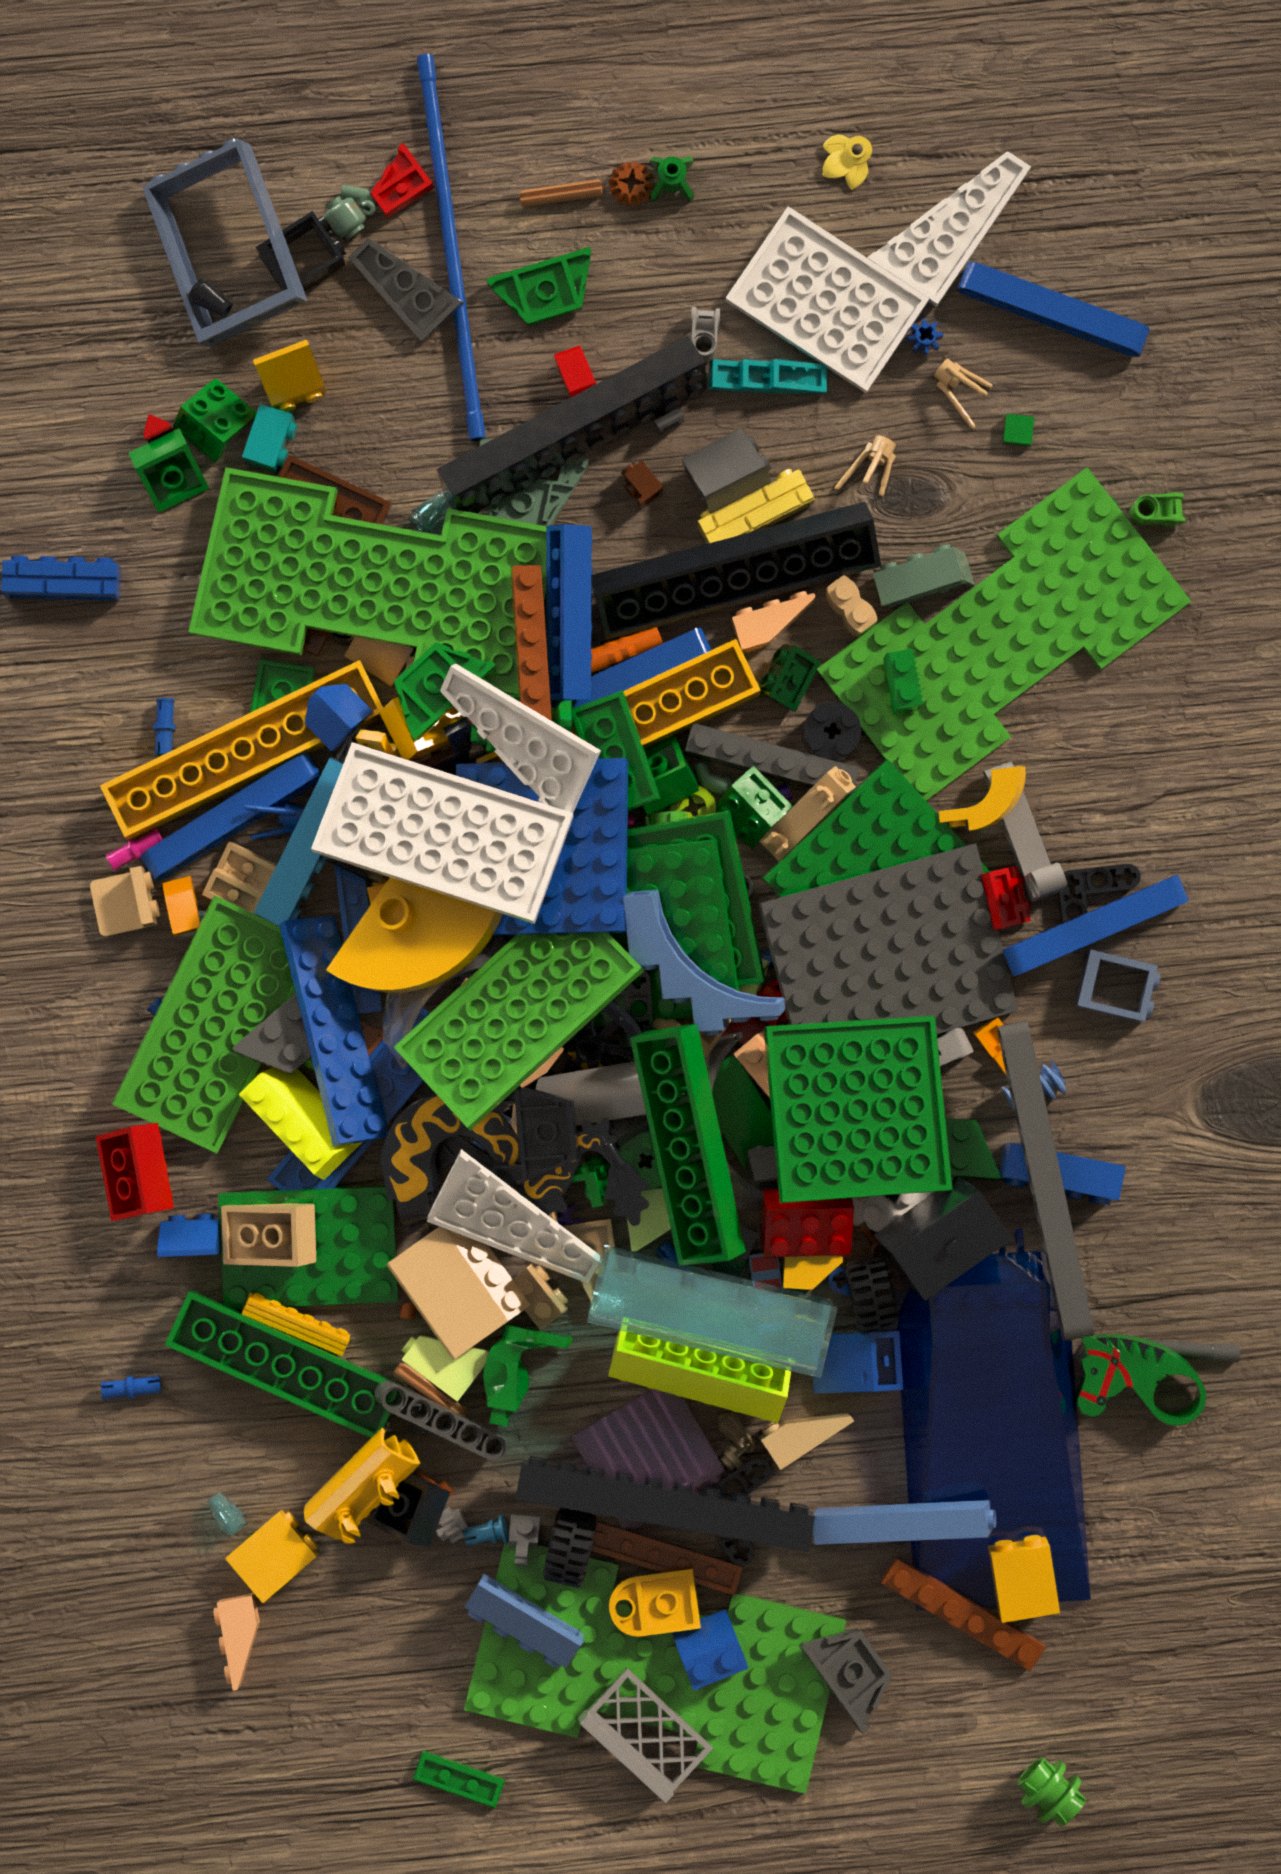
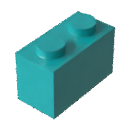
[242,404,298,474]

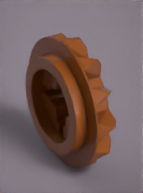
[609,161,654,206]

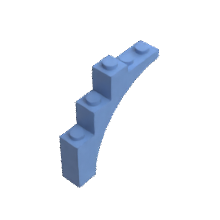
[623,890,785,1035]

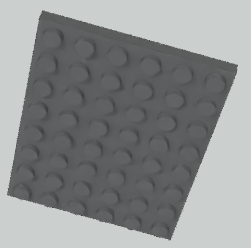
[758,844,1018,1034]

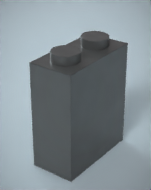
[681,428,772,514]

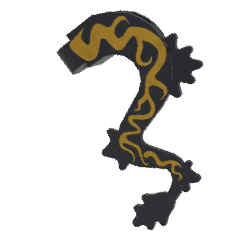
[380,1093,649,1228]

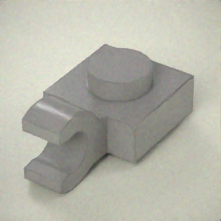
[508,1515,540,1566]

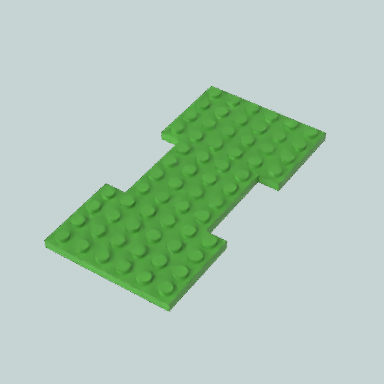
[189,467,546,695]
[817,467,1191,801]
[464,1543,846,1794]

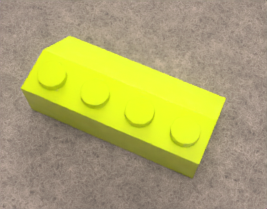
[239,1067,362,1180]

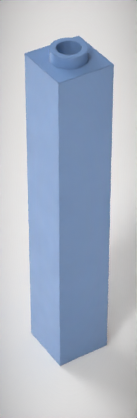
[813,1500,996,1545]

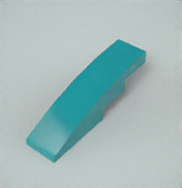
[709,359,827,394]

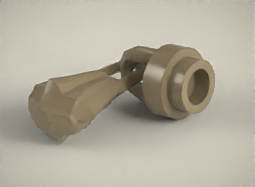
[717,1411,756,1472]

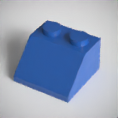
[157,1214,221,1257]
[672,1608,748,1690]

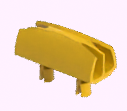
[304,1427,420,1544]

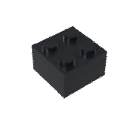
[367,1473,450,1547]

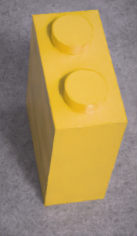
[225,1510,319,1603]
[988,1535,1060,1623]

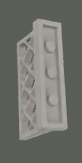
[578,1667,713,1803]

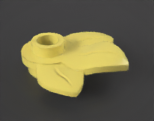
[823,135,872,190]

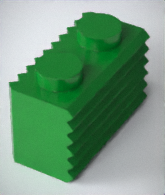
[883,649,924,714]

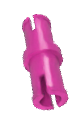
[106,828,163,871]

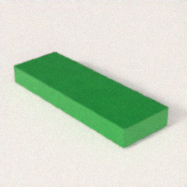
[412,1750,505,1809]

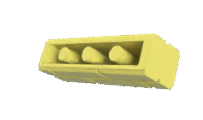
[697,469,815,544]

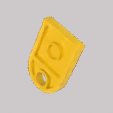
[609,1569,701,1637]

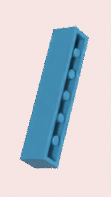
[254,758,344,926]

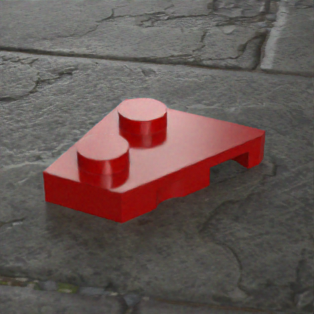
[371,143,434,219]

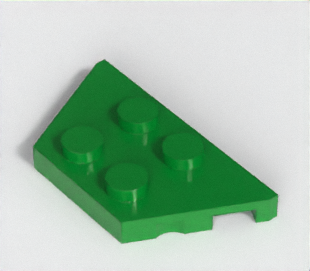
[486,247,591,327]
[394,642,495,742]
[945,1118,1000,1181]

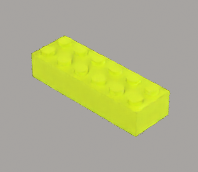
[608,1313,793,1423]

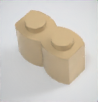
[825,575,877,638]

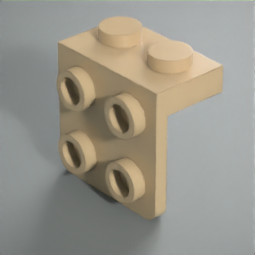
[90,866,160,937]

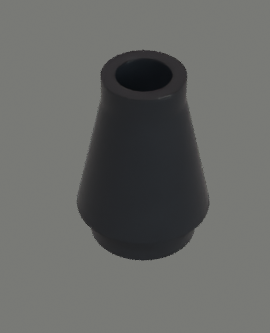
[189,278,233,318]

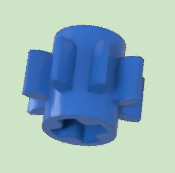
[907,318,943,356]

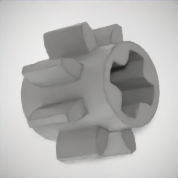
[436,1506,468,1544]

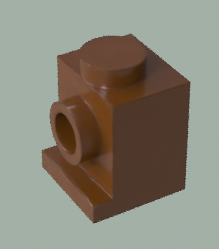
[621,461,663,510]

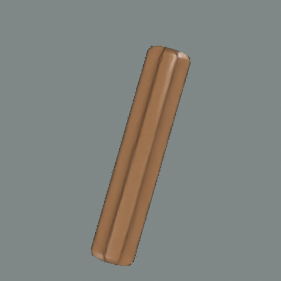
[519,179,603,207]
[393,1363,468,1416]

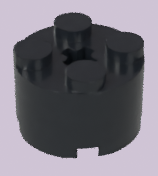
[802,702,861,762]

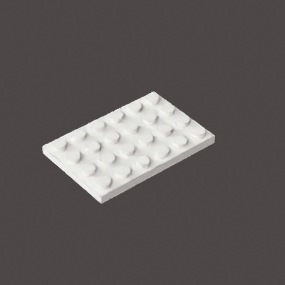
[725,207,929,393]

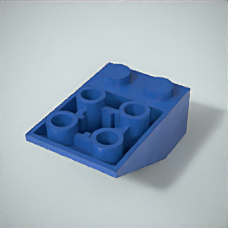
[810,1330,903,1394]

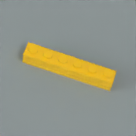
[242,1292,350,1356]

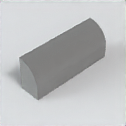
[536,1061,646,1126]

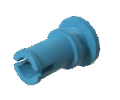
[463,1514,509,1546]

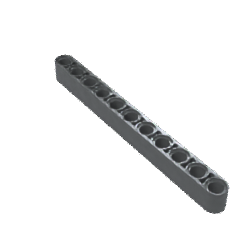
[997,1021,1094,1341]

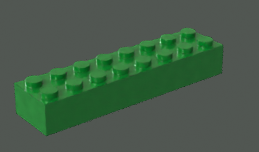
[630,1024,746,1266]
[165,1291,404,1438]

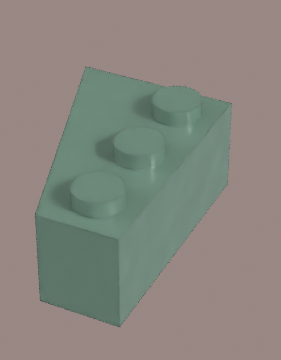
[873,544,975,609]

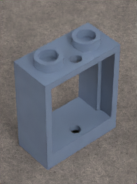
[1074,949,1161,1023]

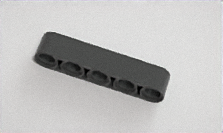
[374,1381,507,1461]

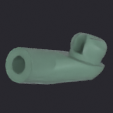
[340,184,377,216]
[694,761,733,795]

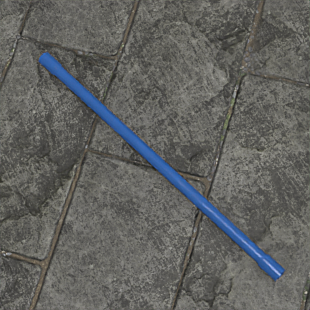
[417,54,486,442]

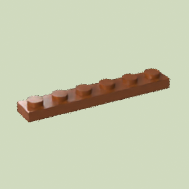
[511,565,552,721]
[591,1521,743,1596]
[881,1556,1046,1672]

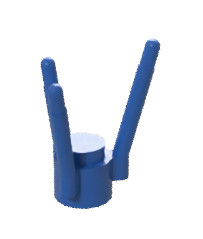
[244,803,302,840]

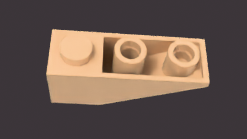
[731,591,815,654]
[214,1593,260,1691]

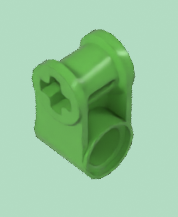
[1129,492,1186,526]

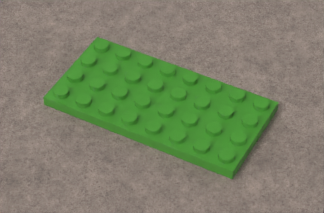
[111,895,296,1154]
[394,933,644,1131]

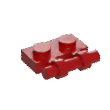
[981,865,1031,930]

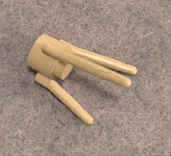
[934,359,992,429]
[835,435,896,497]

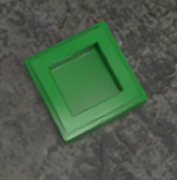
[1002,414,1035,447]

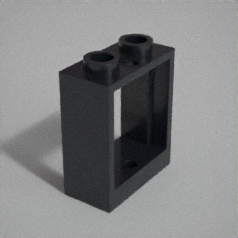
[255,211,346,291]

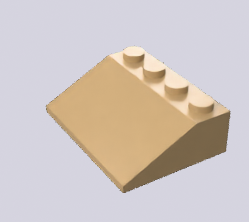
[386,1226,530,1360]

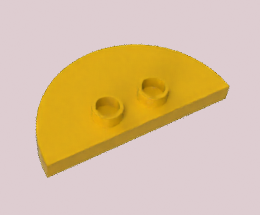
[326,877,503,993]

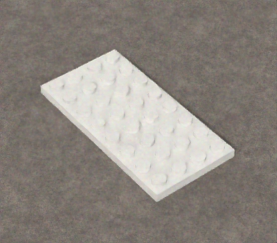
[311,742,573,924]

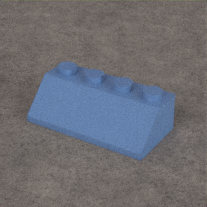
[465,1574,584,1669]

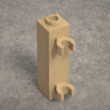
[760,766,856,861]

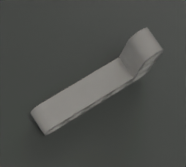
[983,761,1067,902]

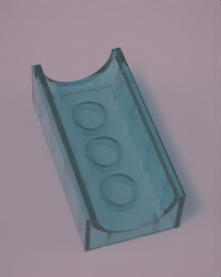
[587,1245,838,1378]

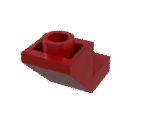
[554,345,596,398]

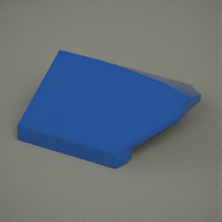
[305,684,373,752]

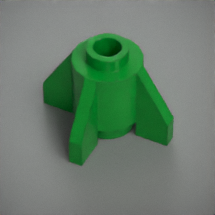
[650,156,694,202]

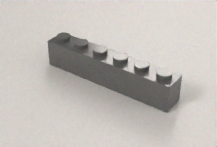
[685,723,859,796]

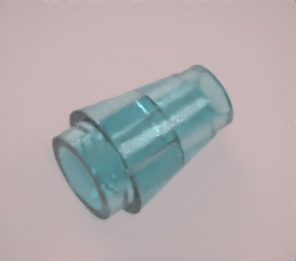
[409,492,450,533]
[207,1492,247,1537]

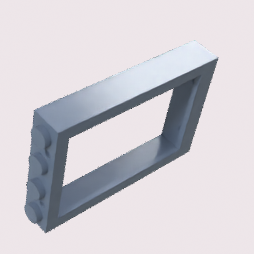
[142,139,307,347]

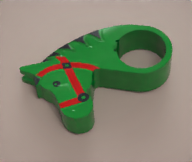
[1075,1334,1206,1426]

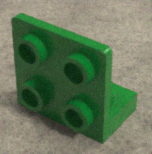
[173,379,257,463]
[716,766,793,849]

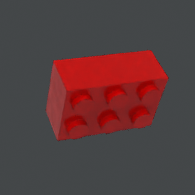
[95,1123,174,1222]
[760,1189,854,1257]

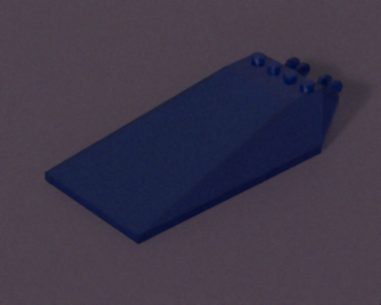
[896,1228,1091,1611]

